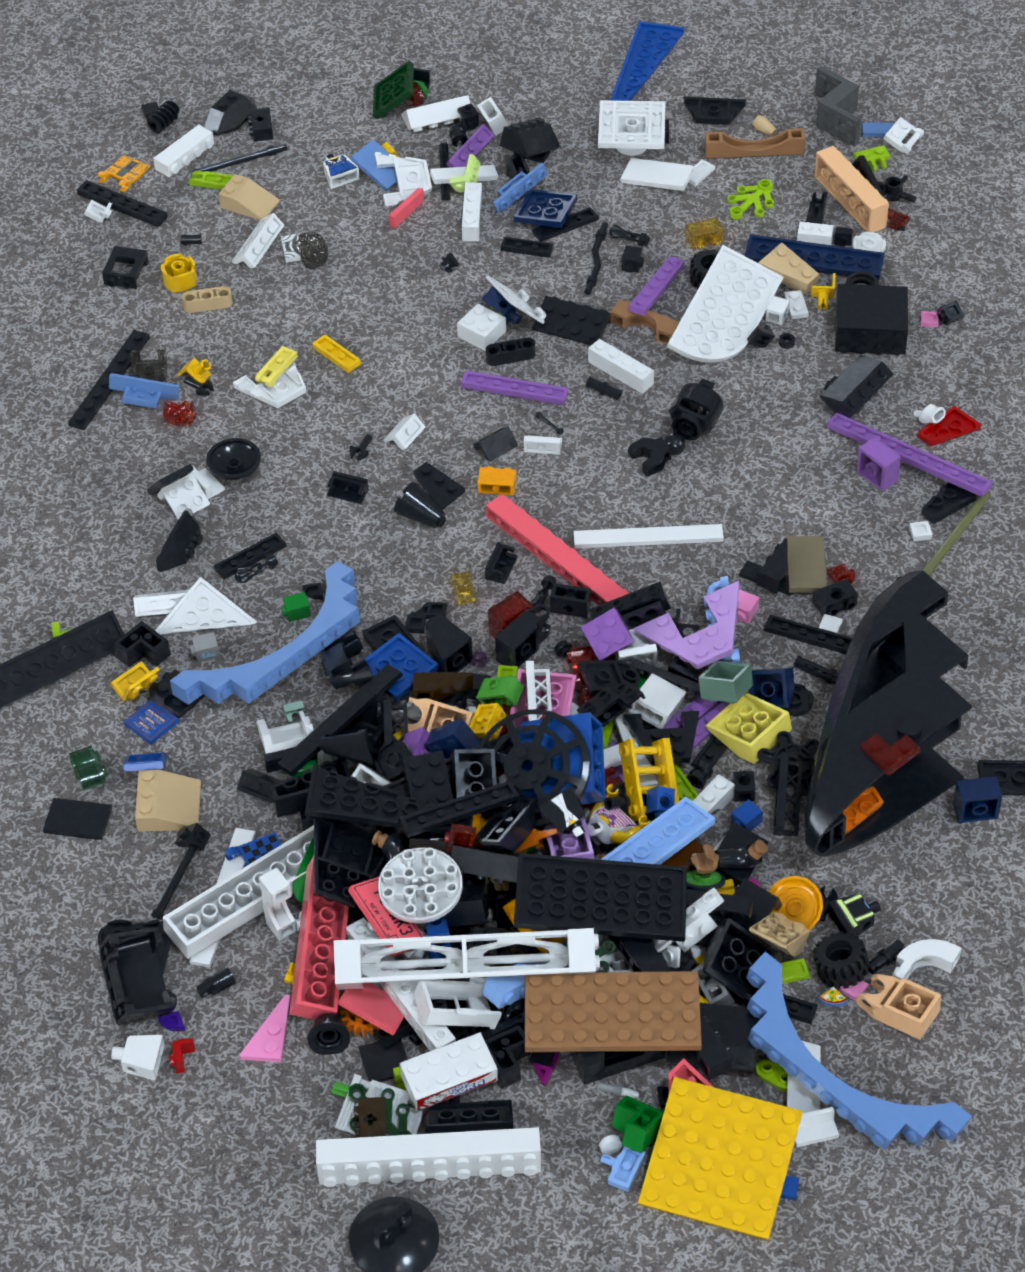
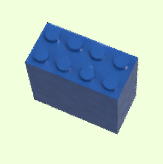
[518,712,606,808]

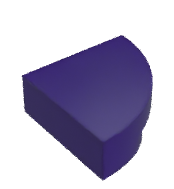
[158,1011,185,1032]

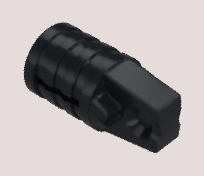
[196,967,236,998]

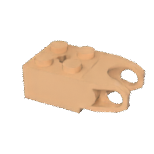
[401,697,475,733]
[856,974,941,1040]

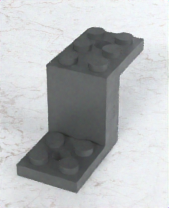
[815,66,861,146]

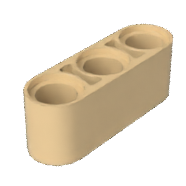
[182,286,233,313]

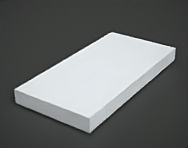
[620,158,694,191]

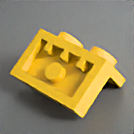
[469,703,507,742]

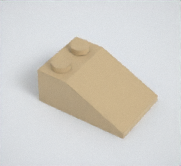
[219,174,280,220]

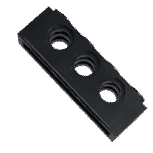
[589,582,671,630]

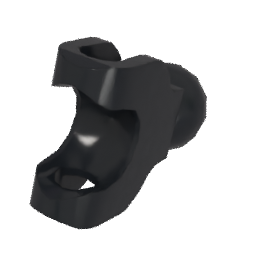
[628,433,686,477]

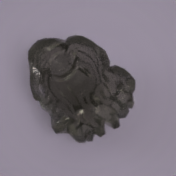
[295,232,328,270]

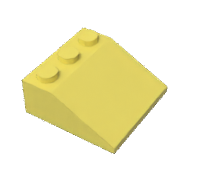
[706,693,792,764]

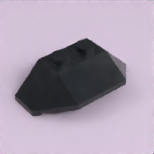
[204,90,257,136]
[156,508,203,572]
[475,797,537,853]

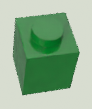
[281,592,311,622]

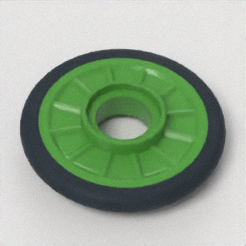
[687,869,726,891]

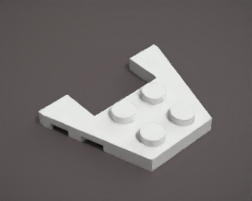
[375,152,432,209]
[233,362,306,408]

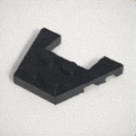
[622,711,699,764]

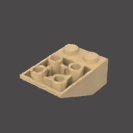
[749,912,811,958]

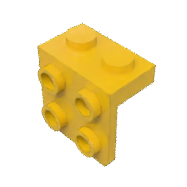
[110,661,160,702]

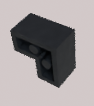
[114,621,171,667]
[484,1025,530,1089]

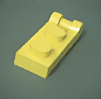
[255,346,298,388]

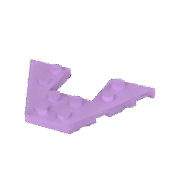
[634,581,741,669]

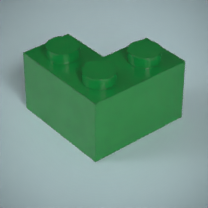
[612,1095,664,1154]

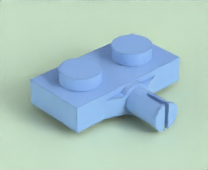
[600,1146,646,1192]

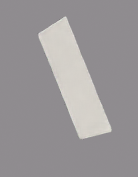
[787,1041,821,1114]

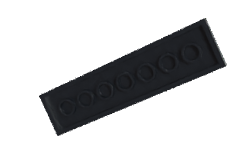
[0,610,124,708]

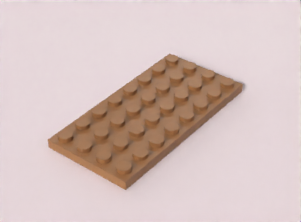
[525,971,702,1052]

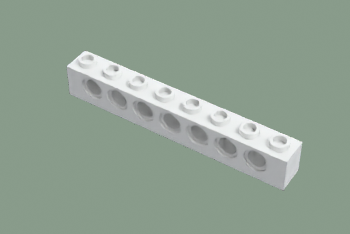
[346,917,456,1051]

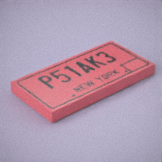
[348,876,424,957]

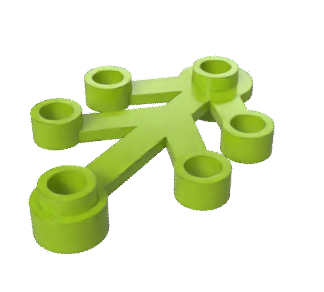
[727,179,774,220]

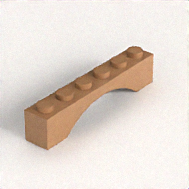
[705,128,806,158]

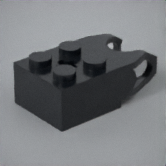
[495,604,551,668]

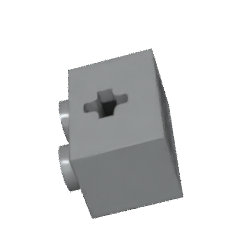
[691,963,735,1006]

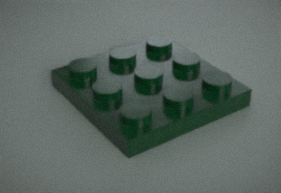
[373,60,414,119]

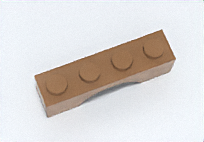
[610,299,680,345]

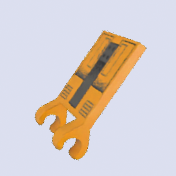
[98,155,151,192]

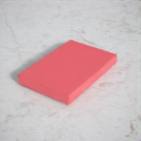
[337,983,404,1036]

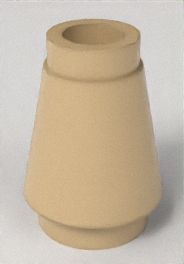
[752,115,777,137]

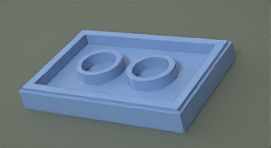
[350,139,397,191]

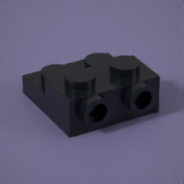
[149,670,205,719]

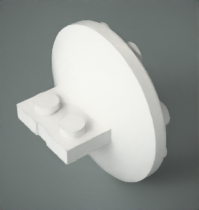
[378,847,463,923]

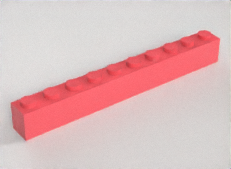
[486,494,629,605]

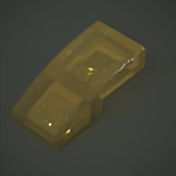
[451,571,477,605]

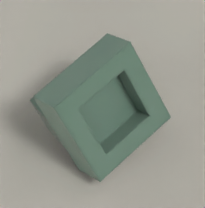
[282,700,304,723]

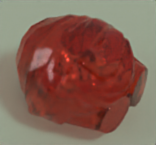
[163,401,197,426]

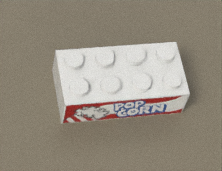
[400,1032,498,1112]

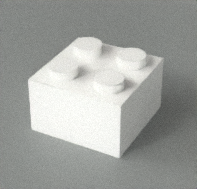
[457,304,506,351]

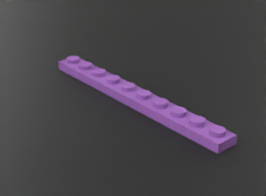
[827,413,993,497]

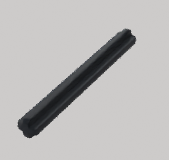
[439,142,451,200]

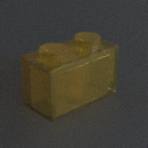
[685,217,724,249]

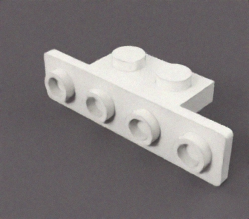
[652,888,724,953]

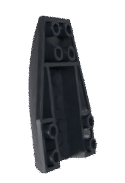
[314,817,397,908]

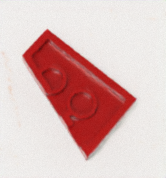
[917,406,981,447]

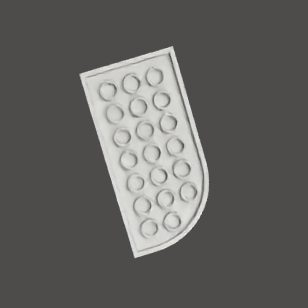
[667,245,784,363]

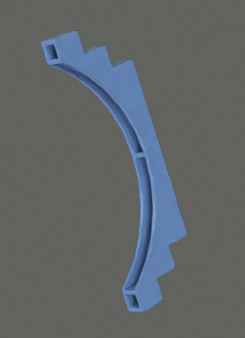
[170,561,360,705]
[746,952,972,1151]

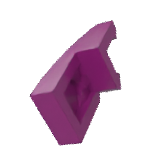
[532,1052,560,1086]

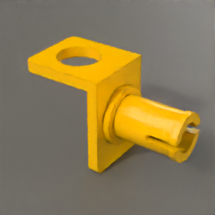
[811,273,836,310]
[177,357,211,383]

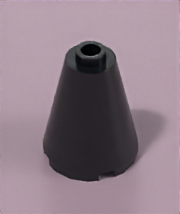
[394,482,446,529]

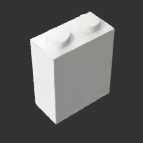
[628,673,686,729]

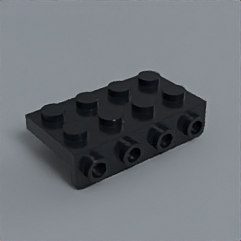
[532,296,611,345]

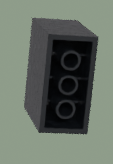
[835,284,908,355]

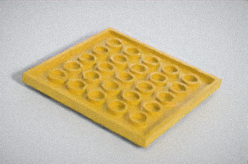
[638,1077,803,1241]

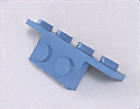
[493,163,548,213]
[109,373,180,409]

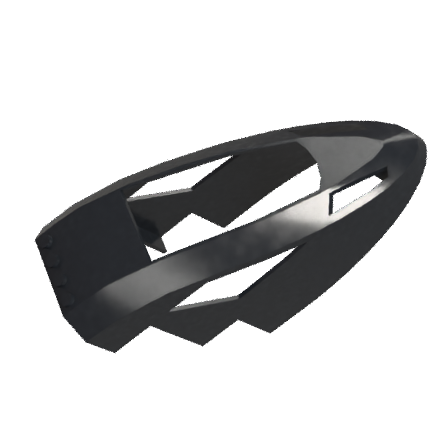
[805,570,972,857]

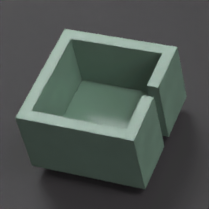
[699,661,753,704]

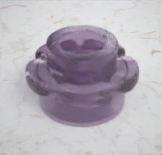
[471,651,489,668]

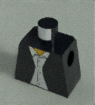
[538,786,587,839]

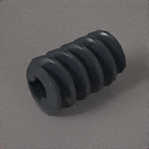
[146,100,180,134]

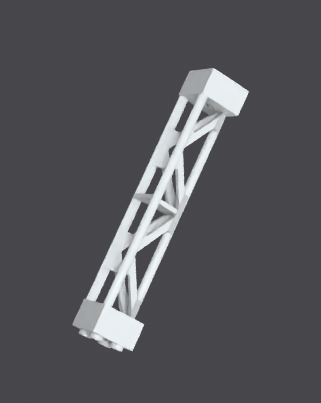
[334,928,600,990]

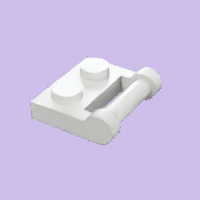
[883,117,924,154]

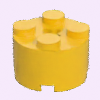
[161,254,197,293]

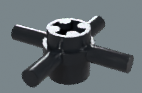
[877,174,917,203]

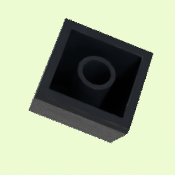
[425,613,473,673]

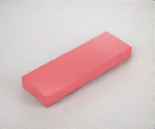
[389,188,424,229]

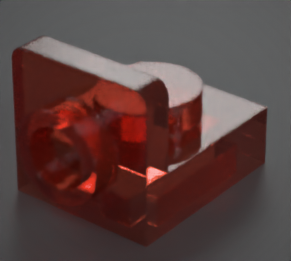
[827,563,855,584]
[444,823,476,852]

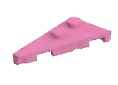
[240,995,291,1062]

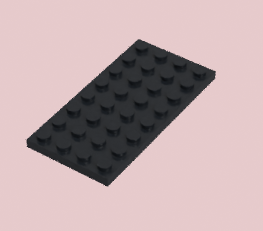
[514,853,687,942]

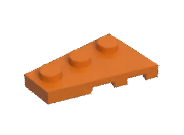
[842,786,884,835]

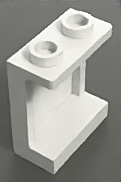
[257,711,314,754]

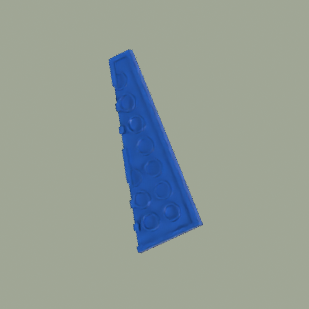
[611,21,684,101]

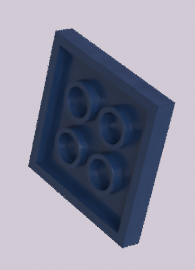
[513,189,578,228]

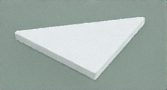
[155,577,257,635]

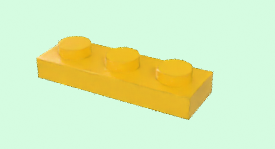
[312,335,361,373]

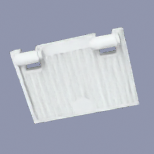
[486,275,546,324]
[335,1074,424,1135]

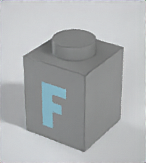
[189,632,220,662]

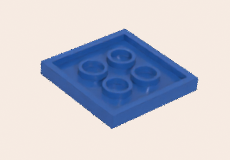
[365,633,439,702]

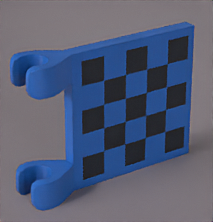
[225,832,281,866]

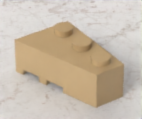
[758,243,819,294]

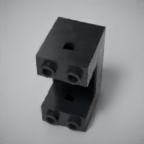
[569,1051,665,1085]

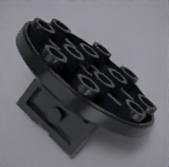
[349,1196,440,1272]

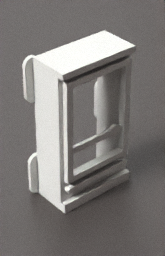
[413,978,502,1029]

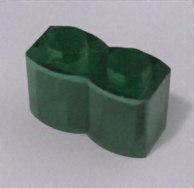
[69,746,108,791]

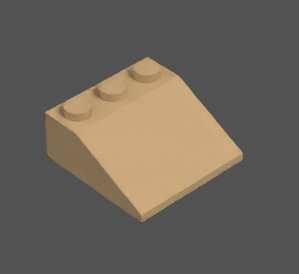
[135,769,201,832]

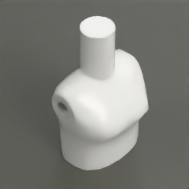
[914,404,946,423]

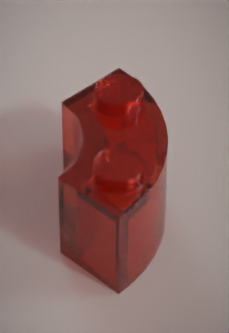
[567,646,595,690]

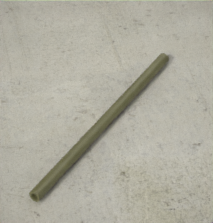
[923,491,991,576]

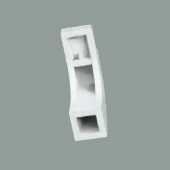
[892,939,962,980]

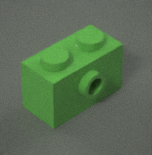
[476,675,524,708]

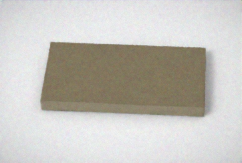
[786,536,827,593]

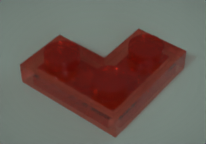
[861,733,921,776]

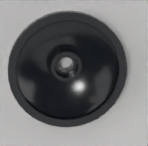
[206,438,261,480]

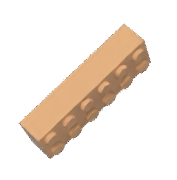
[815,146,889,232]

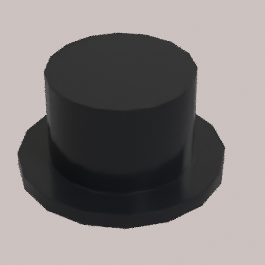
[307,1013,350,1055]

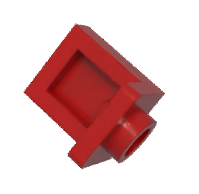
[169,1038,196,1074]

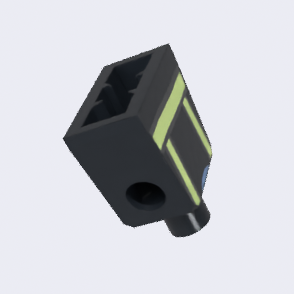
[827,894,881,936]

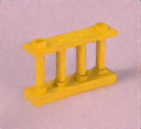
[619,738,679,822]

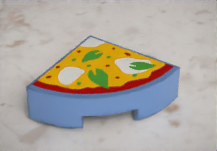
[818,986,848,1007]

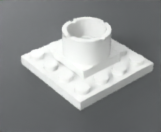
[598,100,665,156]

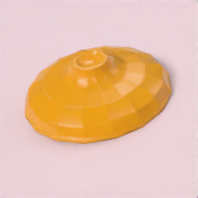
[768,876,823,930]

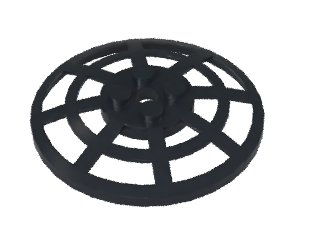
[478,709,591,829]

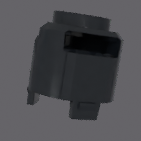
[669,378,724,441]

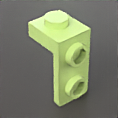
[449,154,480,193]

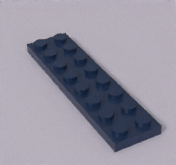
[744,234,885,280]

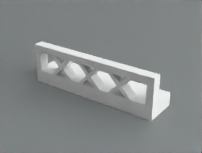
[232,213,284,269]
[133,590,189,617]
[526,661,552,721]

